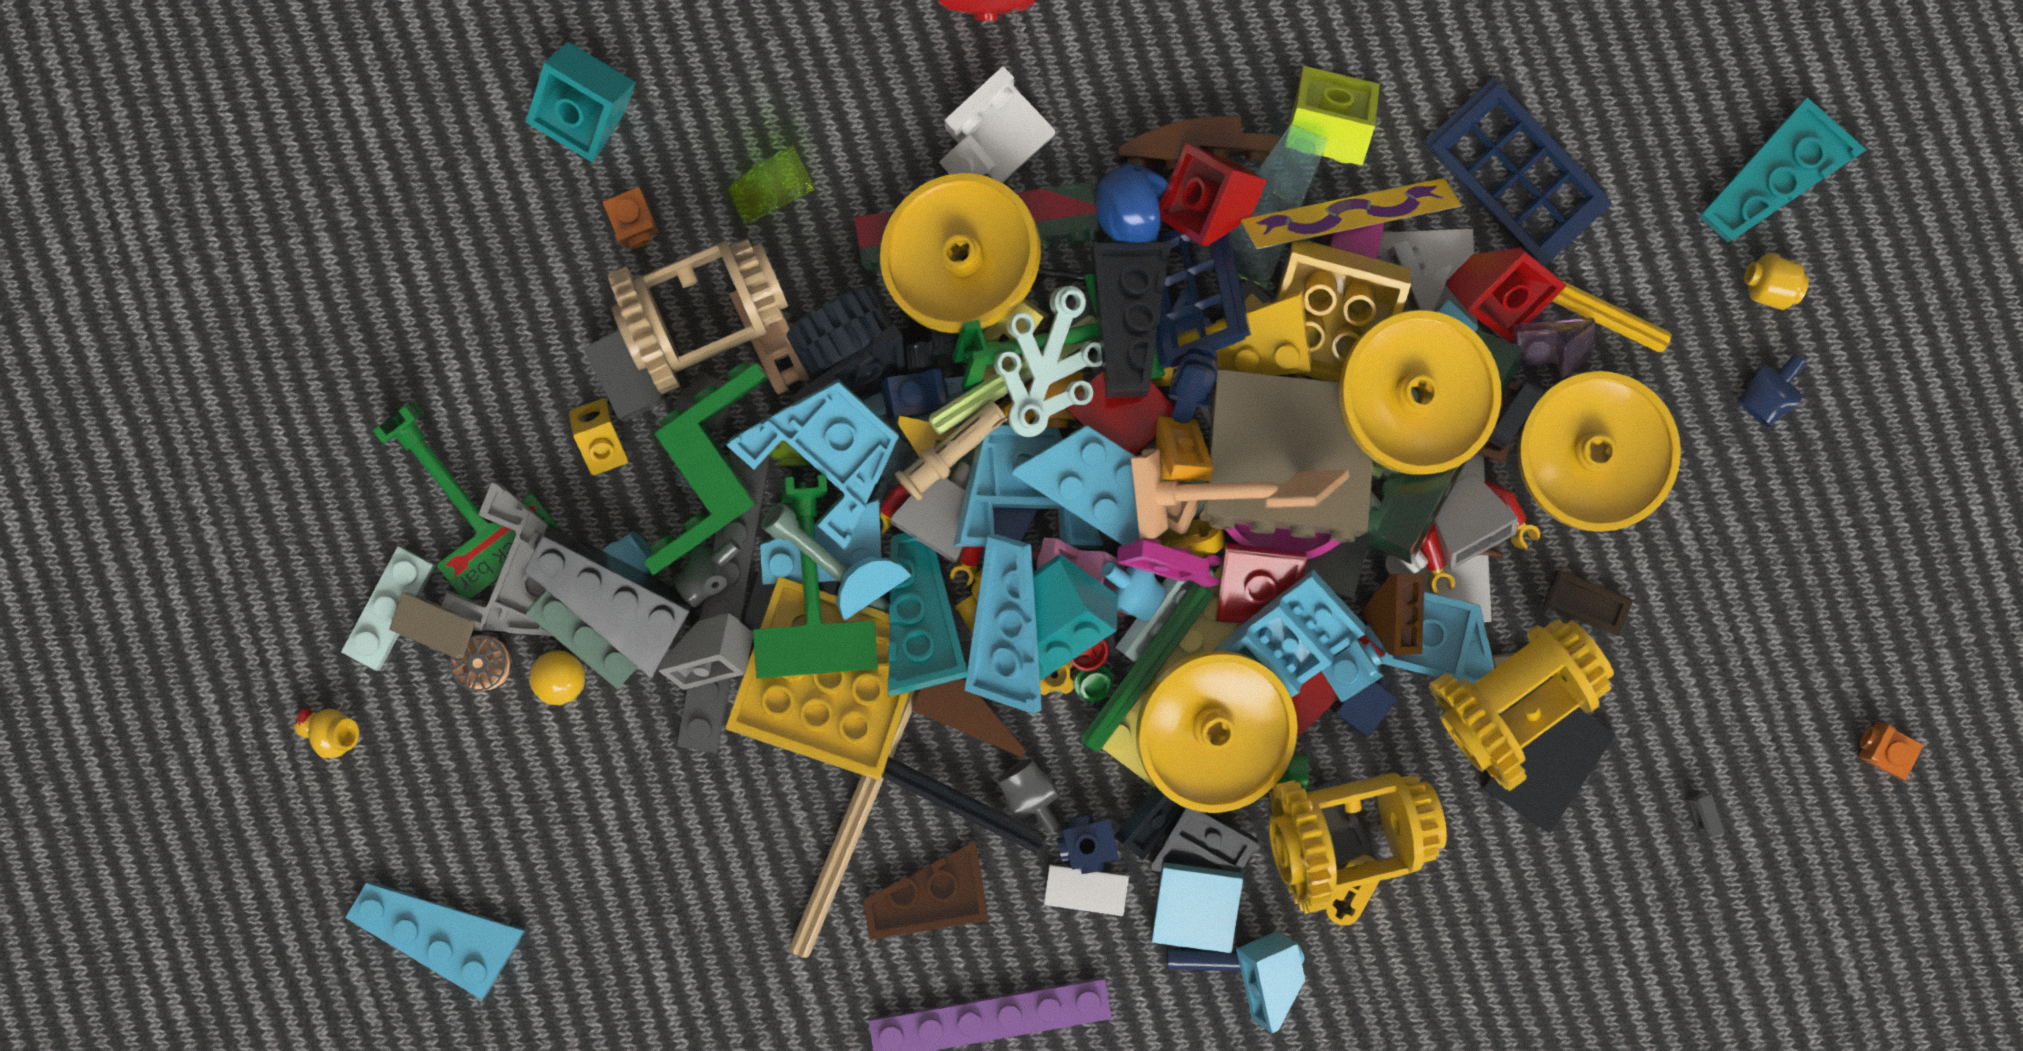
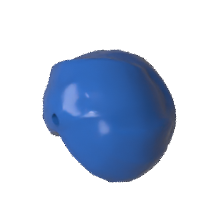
[1095,163,1168,243]

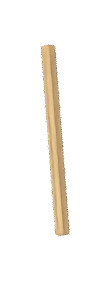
[789,689,920,958]

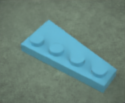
[964,534,1042,714]

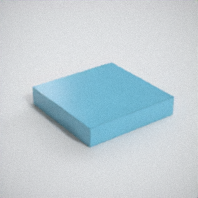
[1152,862,1243,953]

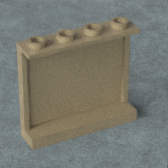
[1199,370,1373,542]

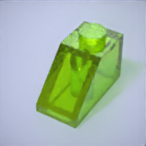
[727,146,815,225]

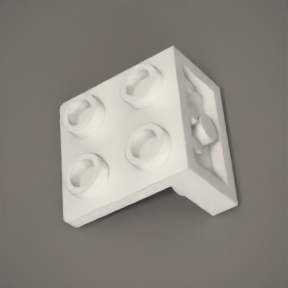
[944,66,1055,183]

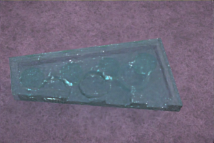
[1194,124,1329,289]

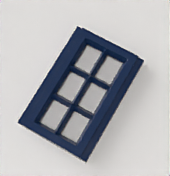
[1155,229,1252,369]

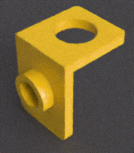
[569,398,628,475]

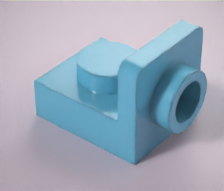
[1322,639,1384,702]

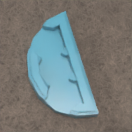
[836,556,911,621]

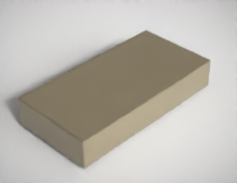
[389,592,476,659]

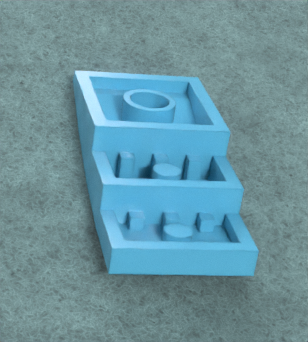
[1213,569,1366,698]

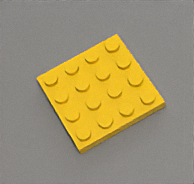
[726,577,909,781]

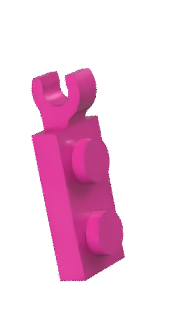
[1117,537,1222,588]

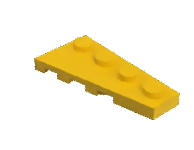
[1152,290,1313,387]

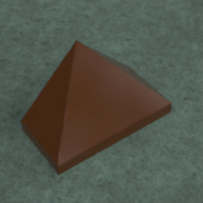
[1361,574,1425,655]

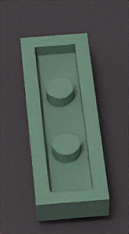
[526,589,637,690]

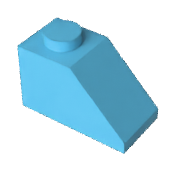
[1236,931,1305,1033]

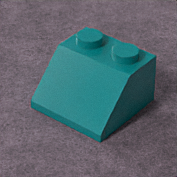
[526,42,636,163]

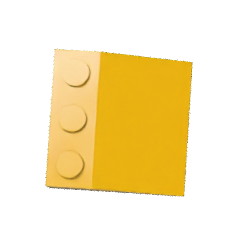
[1275,239,1411,383]

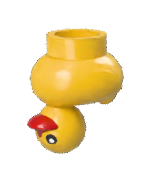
[293,708,359,759]

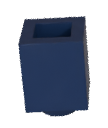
[1332,678,1397,738]

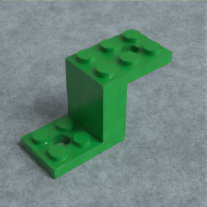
[644,361,769,575]

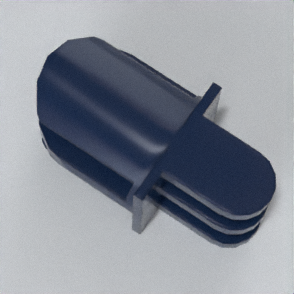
[1168,343,1219,423]

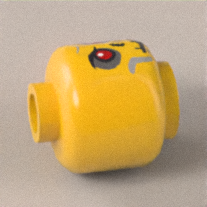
[1744,253,1809,310]

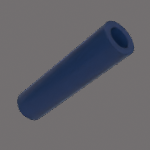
[1167,949,1241,972]

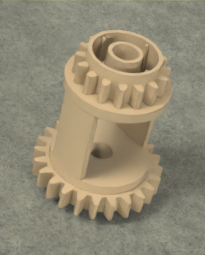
[608,239,788,395]

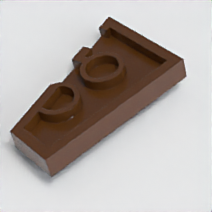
[863,840,989,941]

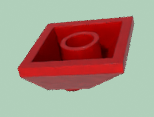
[1159,142,1267,247]
[1445,248,1567,343]

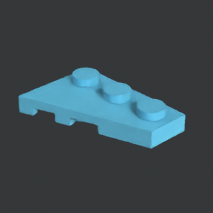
[760,497,882,585]

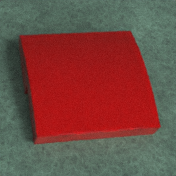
[1065,371,1174,456]

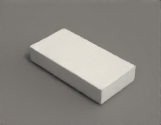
[1044,864,1129,916]

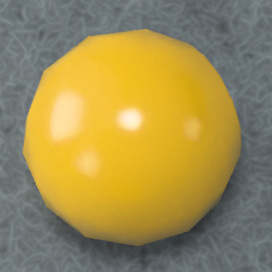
[529,650,586,705]

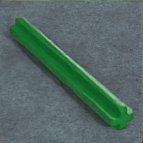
[1081,583,1214,752]

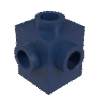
[1057,813,1119,874]

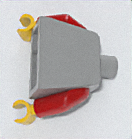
[879,461,985,585]
[1421,474,1540,595]

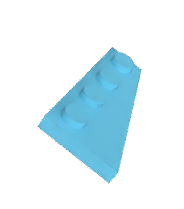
[345,882,526,1000]

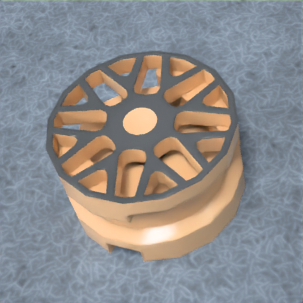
[450,635,512,691]

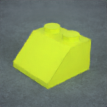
[1285,65,1380,166]

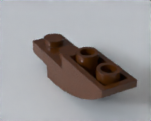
[1117,116,1280,173]

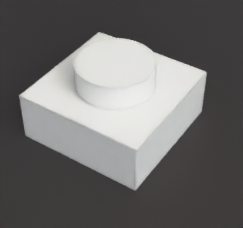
[940,135,996,176]

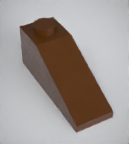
[912,678,1025,757]

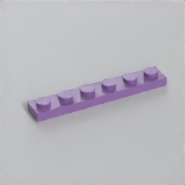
[868,977,1112,1051]

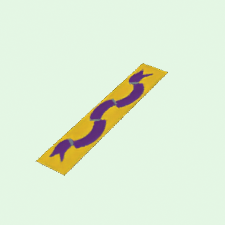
[1240,178,1462,249]

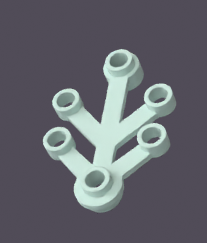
[993,286,1102,437]

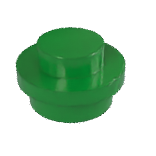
[1073,664,1113,702]

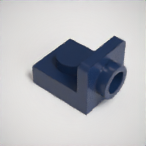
[880,368,948,420]

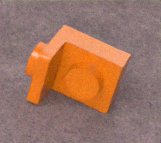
[603,187,659,249]
[1858,722,1924,781]

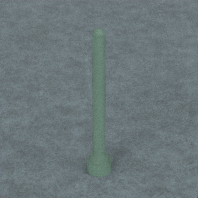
[761,503,890,614]

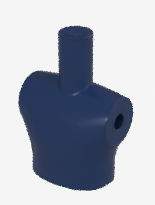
[1737,354,1806,427]

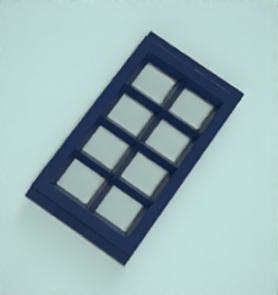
[1423,78,1612,267]

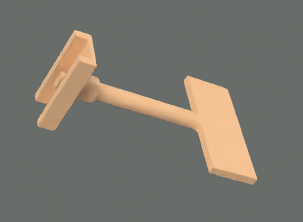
[1131,449,1349,539]

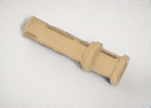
[894,400,1008,502]

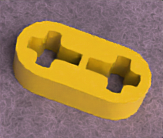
[1155,519,1226,558]
[1324,854,1379,926]

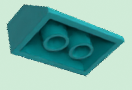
[975,554,1118,680]

